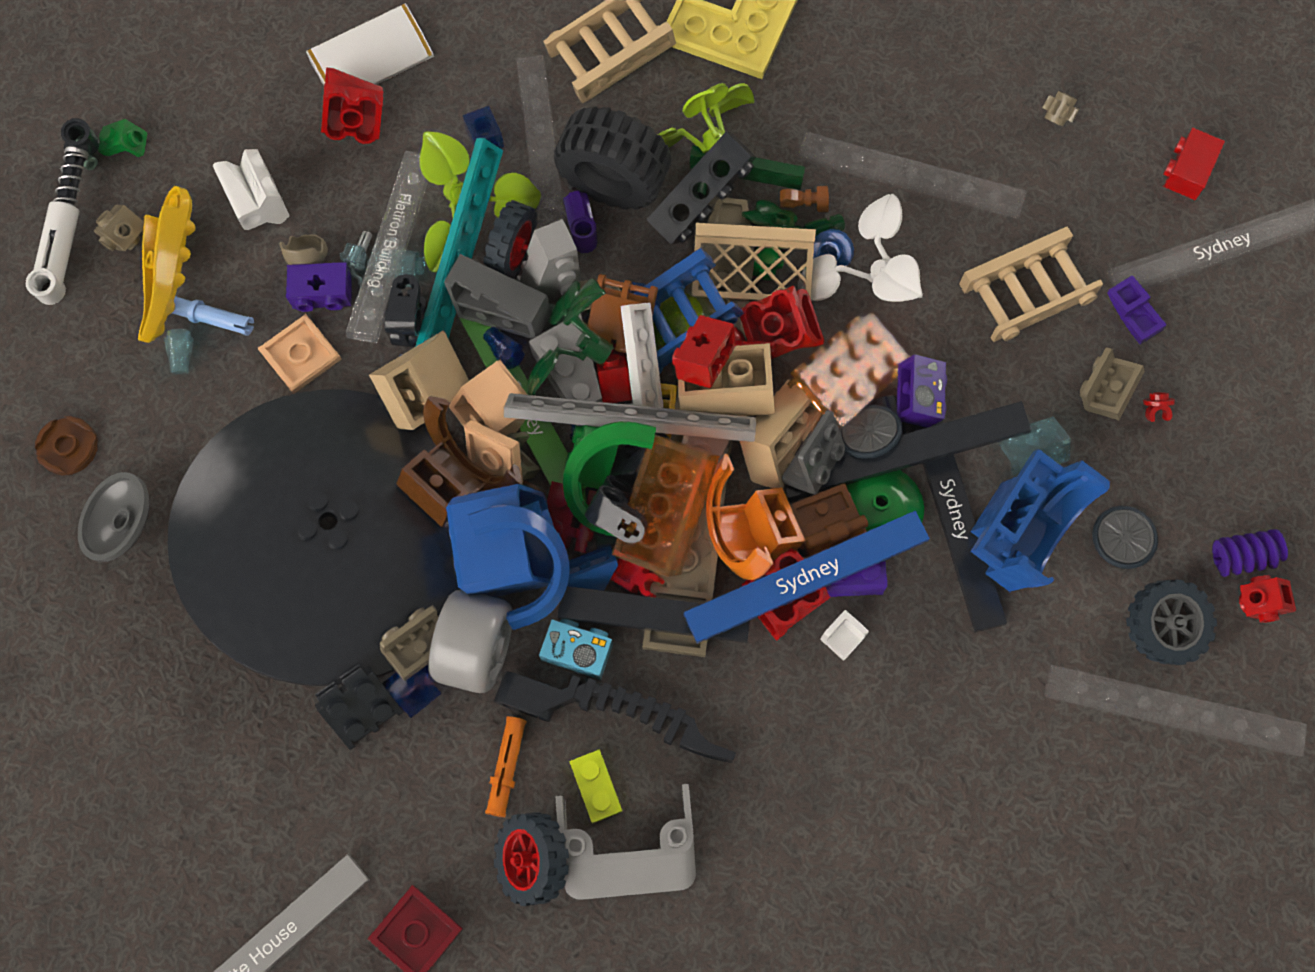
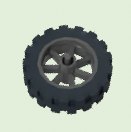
[1126,580,1217,665]

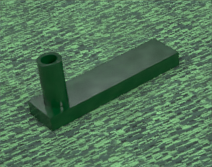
[690,145,805,199]

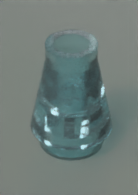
[163,329,194,374]

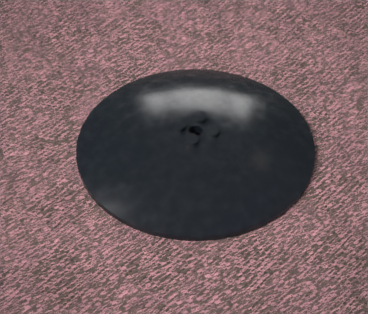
[167,389,481,686]

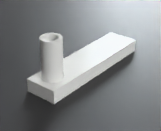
[621,303,663,408]

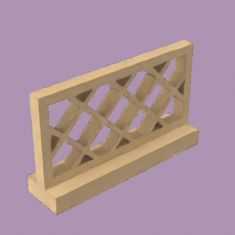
[692,223,816,301]

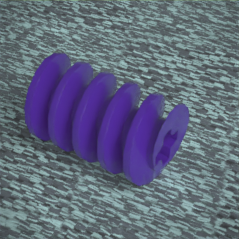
[1212,529,1288,577]

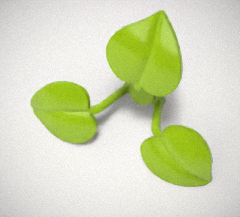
[657,83,754,162]
[420,131,541,273]

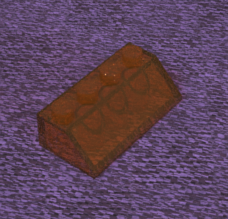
[612,435,720,577]

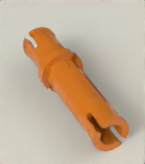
[485,716,527,818]

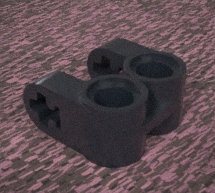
[384,274,427,347]
[585,475,657,543]

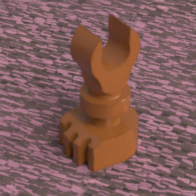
[780,186,829,212]

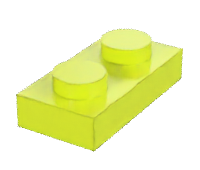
[569,749,623,824]

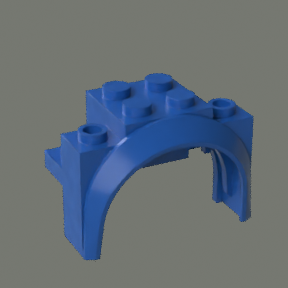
[970,449,1110,592]

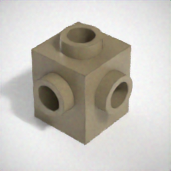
[94,205,144,251]

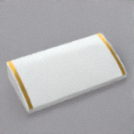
[306,3,434,85]

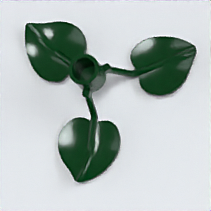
[527,278,613,396]

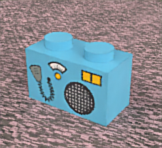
[539,619,613,680]

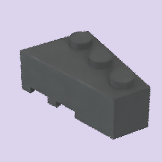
[444,254,552,339]

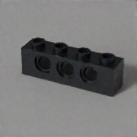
[646,131,757,244]

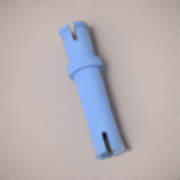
[171,296,254,336]

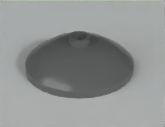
[78,472,150,562]

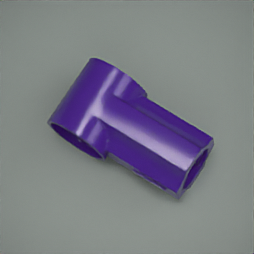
[563,191,598,253]

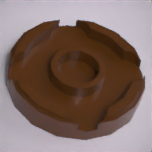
[35,416,98,476]

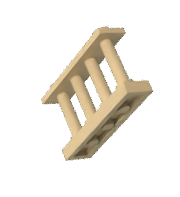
[543,0,676,103]
[959,226,1103,342]

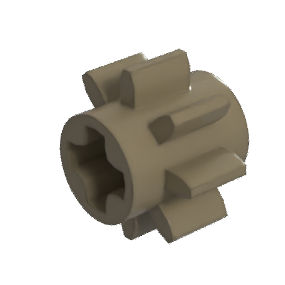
[1042,90,1079,126]

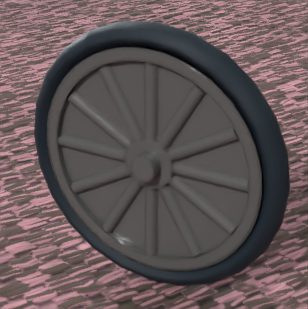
[839,405,902,459]
[1092,506,1158,569]

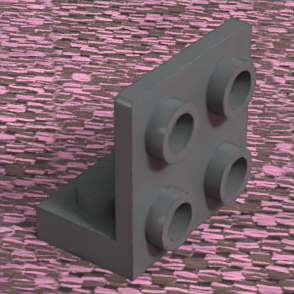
[782,410,845,495]

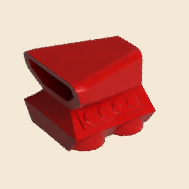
[321,67,383,144]
[740,285,824,359]
[741,548,830,640]

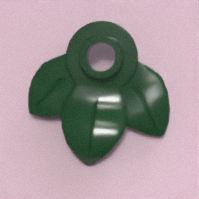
[742,200,797,228]

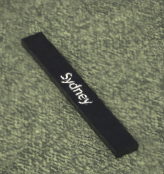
[910,420,1007,633]

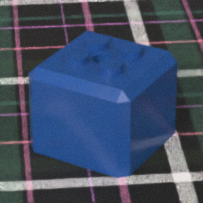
[446,484,550,597]

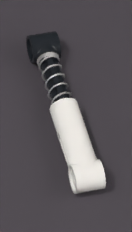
[26,118,99,305]

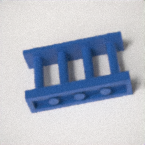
[634,248,744,374]

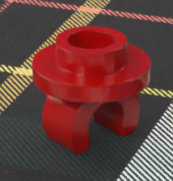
[1143,392,1175,422]

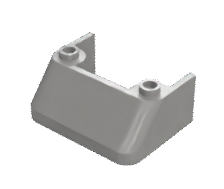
[555,784,696,900]

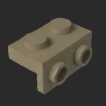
[1080,347,1145,420]
[380,605,438,681]

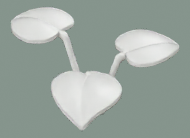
[797,194,923,302]

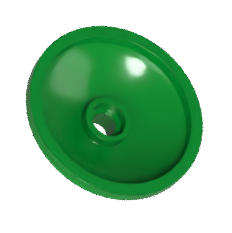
[846,470,924,532]

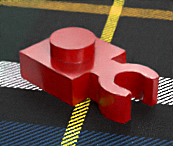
[611,551,665,598]

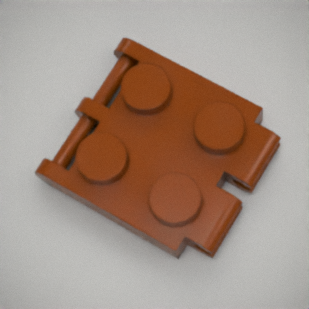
[587,274,658,354]

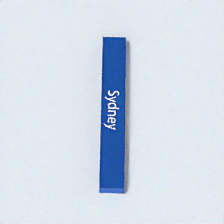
[683,511,930,644]

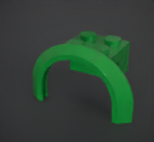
[563,421,656,537]

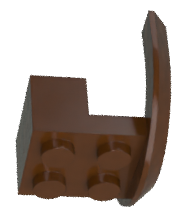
[396,396,522,527]

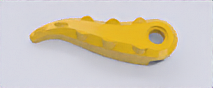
[138,186,196,343]

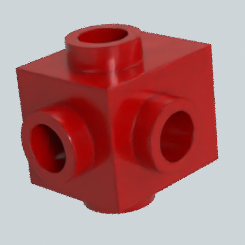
[1239,575,1296,623]

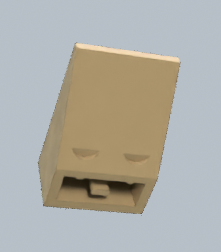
[369,331,469,430]

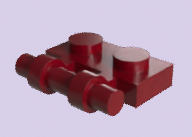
[547,481,596,553]

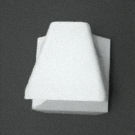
[213,149,290,230]

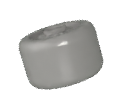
[429,589,513,693]

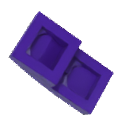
[1107,275,1166,344]

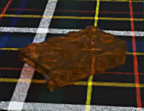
[787,312,909,429]

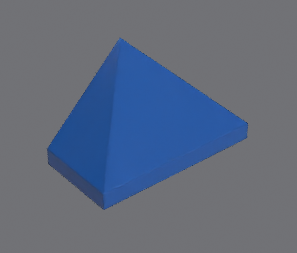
[567,546,618,591]

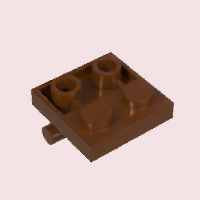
[790,483,868,557]

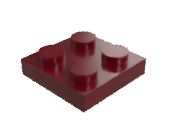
[367,885,463,972]

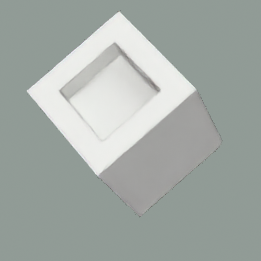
[820,610,869,661]

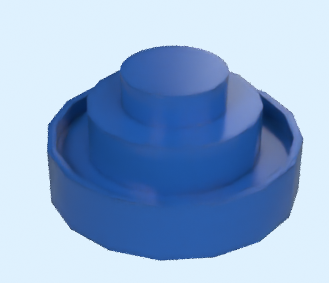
[813,229,854,267]

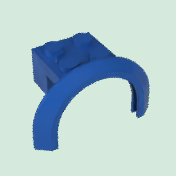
[468,501,569,630]

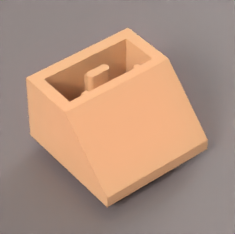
[449,360,528,436]

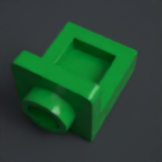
[98,119,148,157]

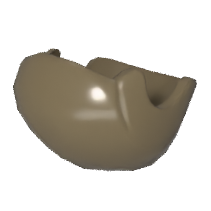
[279,235,328,265]

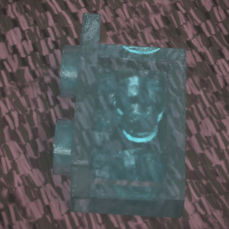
[998,416,1071,477]

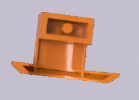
[706,454,805,580]

